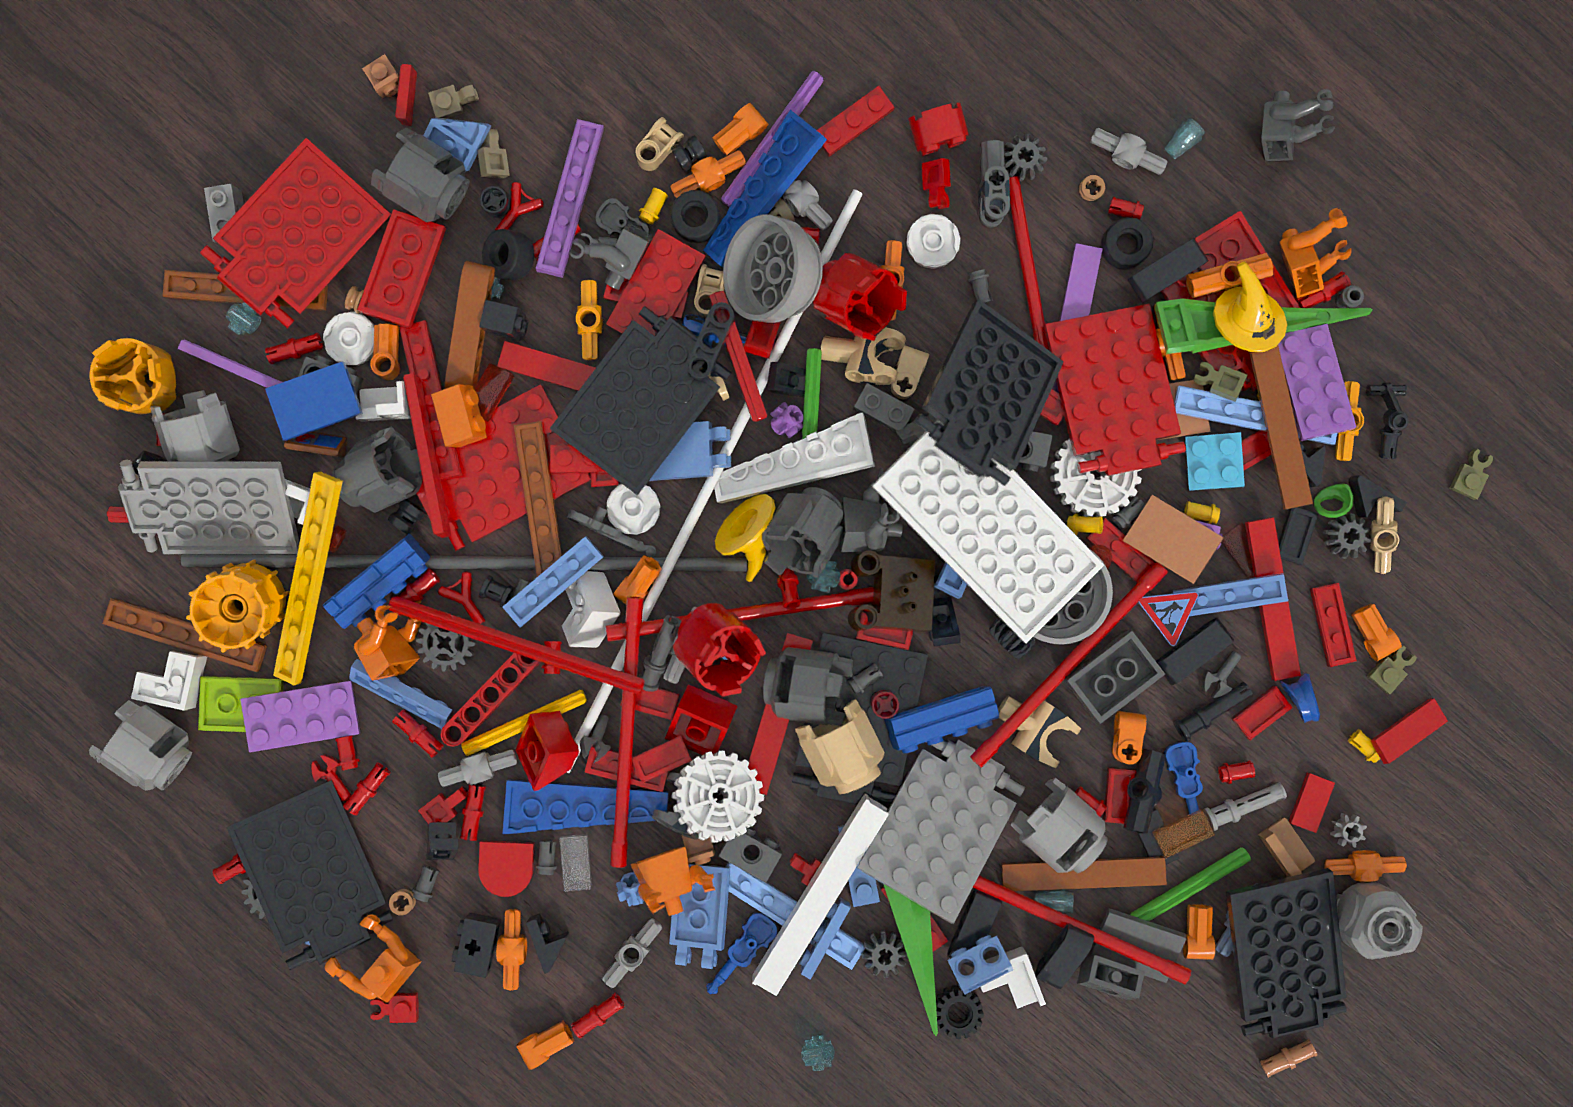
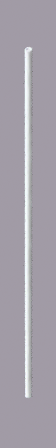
[567,189,863,773]

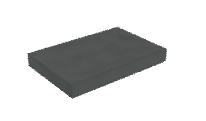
[1089,908,1187,983]

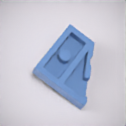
[423,118,491,172]

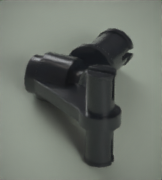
[1366,382,1409,459]

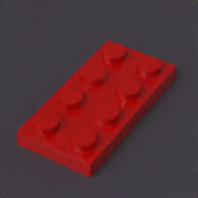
[357,209,446,329]
[606,229,706,336]

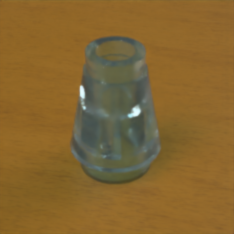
[1164,118,1205,160]
[1035,889,1073,914]

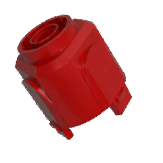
[813,253,907,341]
[673,603,766,697]

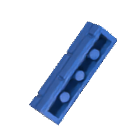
[323,534,430,629]
[884,686,1000,753]

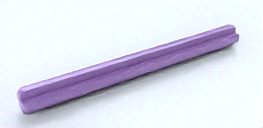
[721,71,823,207]

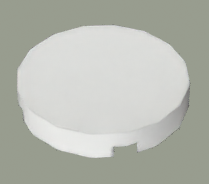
[906,214,960,269]
[323,312,374,366]
[607,484,660,535]

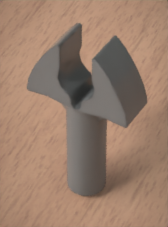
[1202,651,1241,698]
[580,714,611,763]

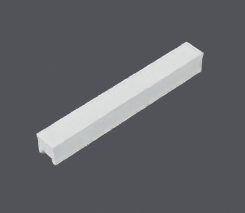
[752,793,889,996]

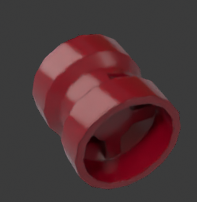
[870,689,899,719]

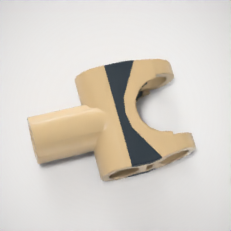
[821,327,906,385]
[998,695,1081,768]

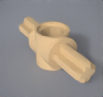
[1369,497,1399,574]

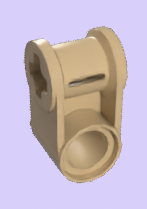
[636,117,684,171]
[694,264,725,319]
[891,345,929,400]

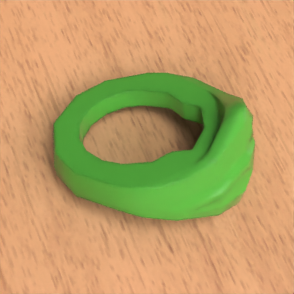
[1314,484,1353,518]

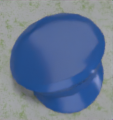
[1280,673,1320,723]

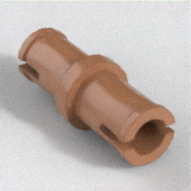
[1260,1039,1317,1078]

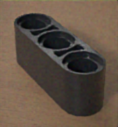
[1128,238,1209,303]
[687,302,735,381]
[1156,617,1234,685]
[947,888,1002,967]
[1035,923,1094,989]

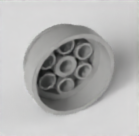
[723,215,823,323]
[1033,548,1113,644]

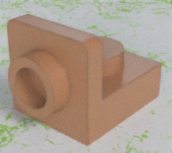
[362,54,399,98]
[682,835,715,865]

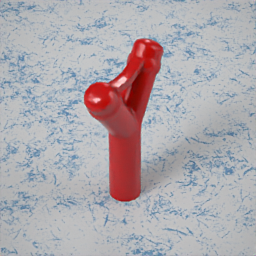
[495,182,544,230]
[438,571,486,624]

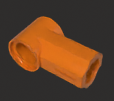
[712,103,768,156]
[370,324,401,381]
[613,556,662,604]
[1351,604,1402,661]
[1182,904,1215,960]
[516,1020,574,1070]

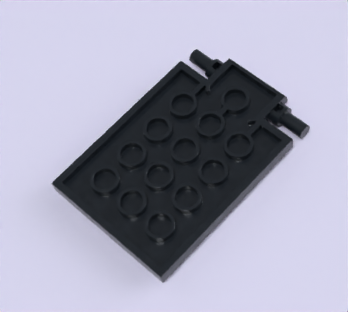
[914,299,1064,486]
[549,306,732,496]
[792,633,928,805]
[226,780,393,970]
[1226,868,1347,1038]

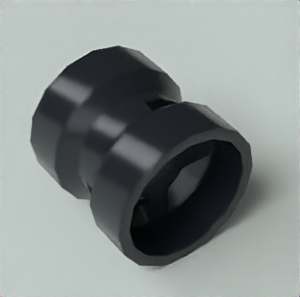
[671,135,707,172]
[480,186,511,219]
[388,498,426,534]

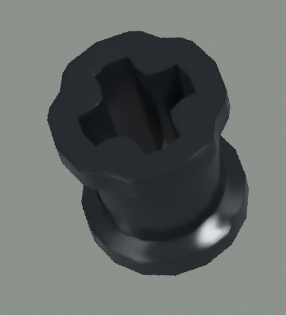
[479,575,514,608]

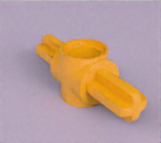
[576,280,603,360]
[1335,381,1364,461]

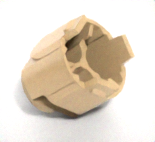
[795,699,885,794]

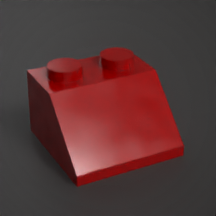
[665,684,738,756]
[515,711,579,791]

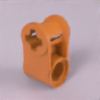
[1112,711,1146,764]

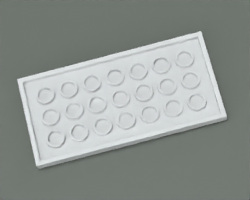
[872,420,1104,643]

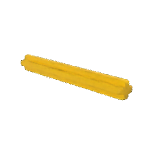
[461,690,587,756]

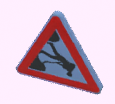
[1139,591,1199,646]

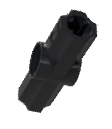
[1123,749,1166,834]

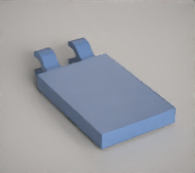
[649,421,731,481]
[669,863,731,969]

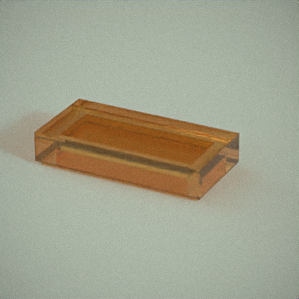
[1152,809,1215,858]

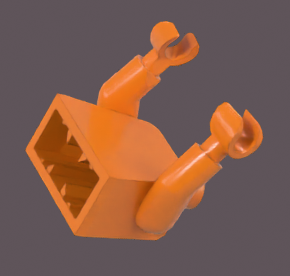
[1279,208,1351,298]
[354,601,421,681]
[631,847,715,916]
[325,914,422,1002]

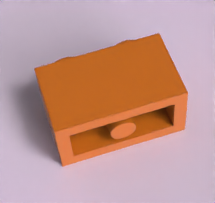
[431,384,487,447]

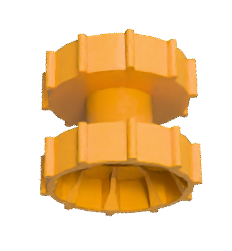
[186,559,289,652]

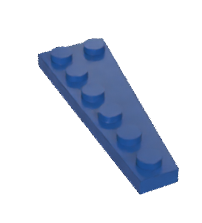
[703,110,827,268]
[503,779,669,834]

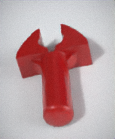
[312,754,351,801]

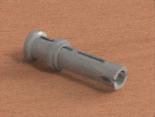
[1203,782,1287,832]

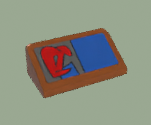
[284,432,347,458]

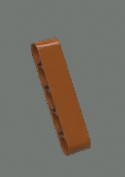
[445,261,495,390]

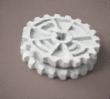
[1050,439,1142,517]
[672,751,764,843]

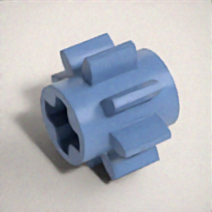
[616,872,644,907]

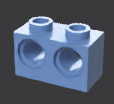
[948,935,1014,994]

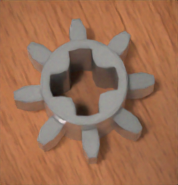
[1330,813,1367,848]

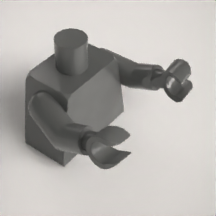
[1262,89,1335,161]
[569,223,653,289]
[840,468,903,552]

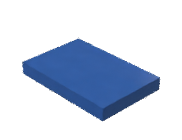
[265,361,363,441]

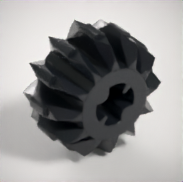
[989,617,1035,659]

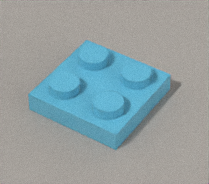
[1185,432,1245,491]

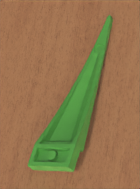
[1155,299,1373,354]
[883,884,938,1036]

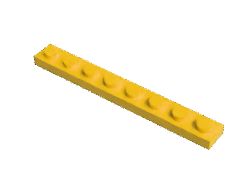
[273,472,343,685]

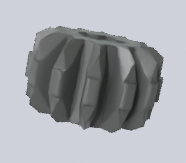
[1004,134,1047,181]
[1323,513,1372,559]
[861,930,907,978]

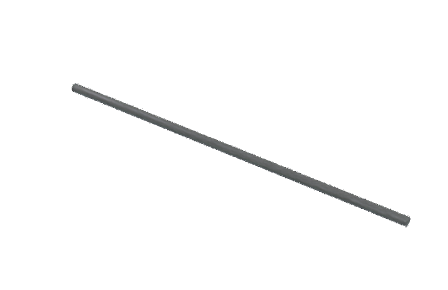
[181,554,747,571]

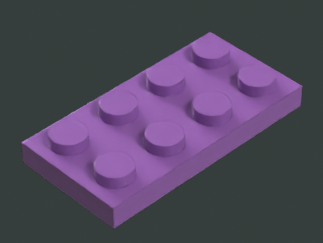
[1278,324,1356,441]
[241,680,360,752]

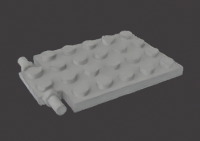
[118,460,300,554]
[857,740,1025,924]

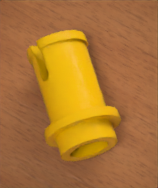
[639,188,668,225]
[1184,501,1220,524]
[1067,513,1103,535]
[1348,729,1380,763]

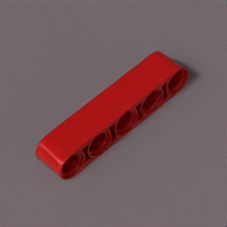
[441,653,541,746]

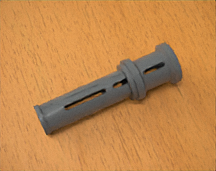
[637,615,681,692]

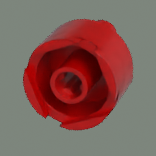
[908,102,969,156]

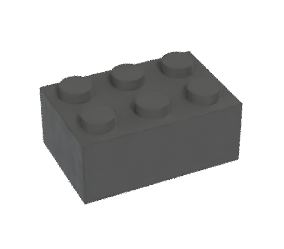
[1063,629,1165,724]

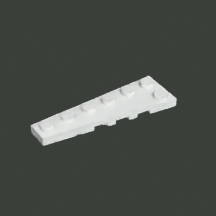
[714,413,875,504]

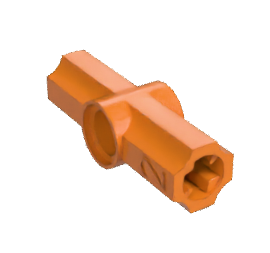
[1186,253,1273,298]

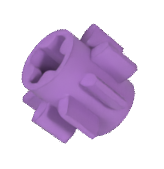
[770,402,803,438]

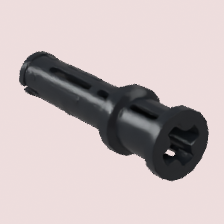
[1173,682,1253,742]

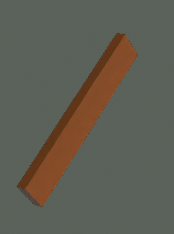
[163,270,328,311]
[1249,345,1313,510]
[514,421,562,577]
[102,598,267,672]
[1001,856,1167,891]

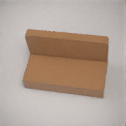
[1258,817,1315,877]

